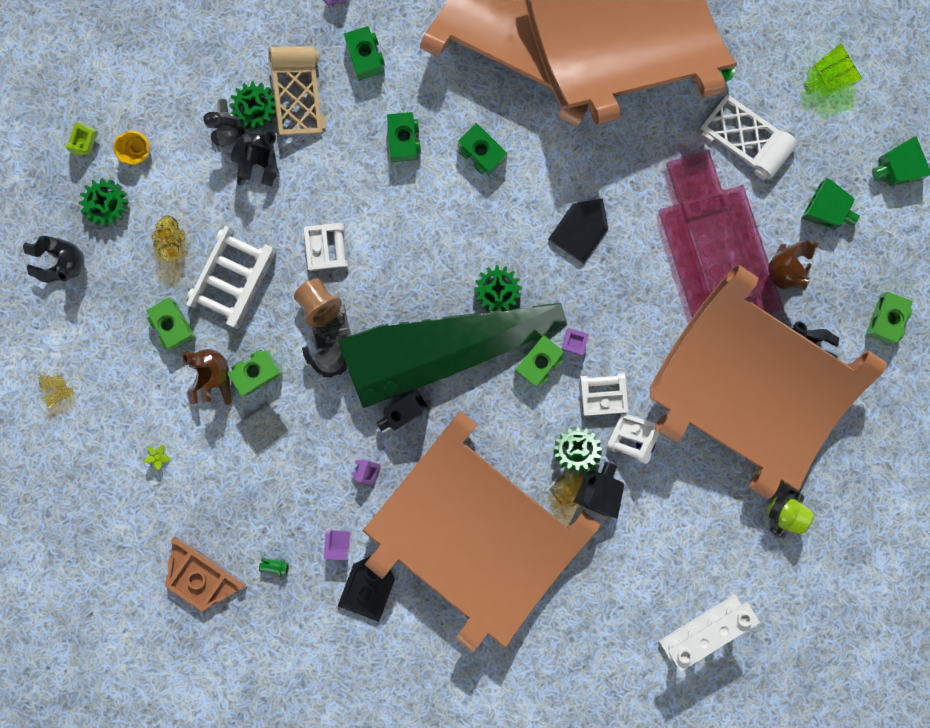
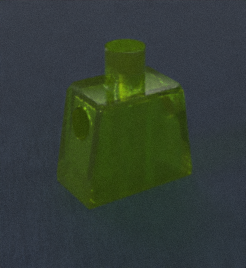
[803,44,863,97]

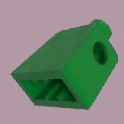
[872,136,930,186]
[801,178,860,230]

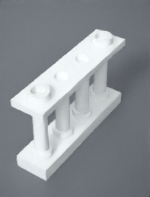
[186,225,277,329]
[659,595,760,671]

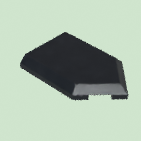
[548,198,608,264]
[338,555,395,622]

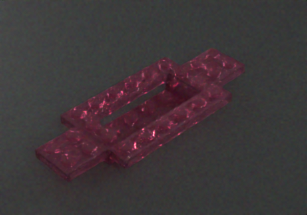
[658,150,784,318]

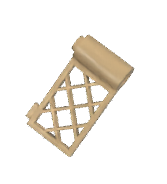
[268,46,326,135]

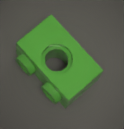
[865,292,913,344]
[146,297,196,350]
[515,335,564,387]
[227,349,283,397]

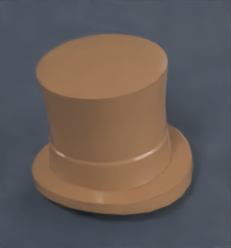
[294,278,342,327]

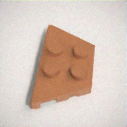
[165,536,246,612]

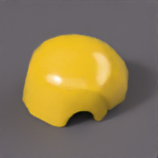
[113,130,151,165]

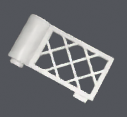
[700,94,798,180]

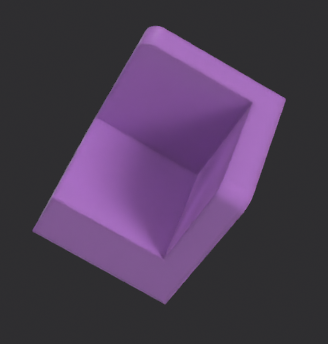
[324,530,350,560]

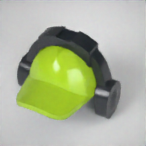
[767,490,814,539]

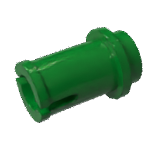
[259,557,289,577]

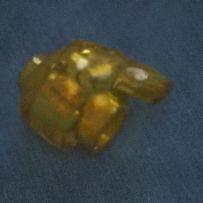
[151,215,186,263]

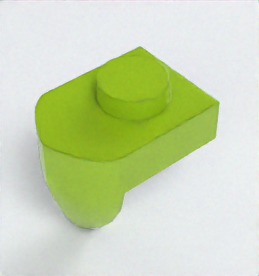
[65,122,98,156]

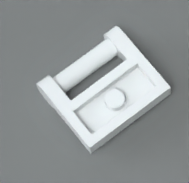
[304,223,348,271]
[580,373,628,416]
[607,413,659,464]

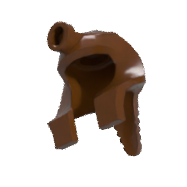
[768,240,818,291]
[182,349,232,405]

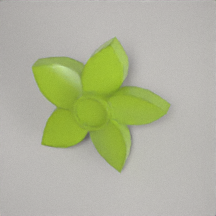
[143,445,170,471]

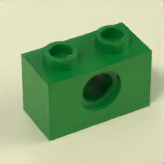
[344,26,385,81]
[387,112,421,162]
[458,123,508,176]

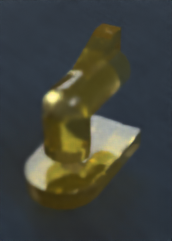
[38,375,74,408]

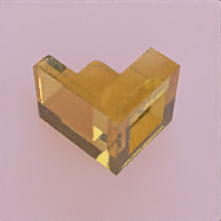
[549,472,583,507]

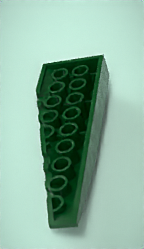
[338,303,567,408]

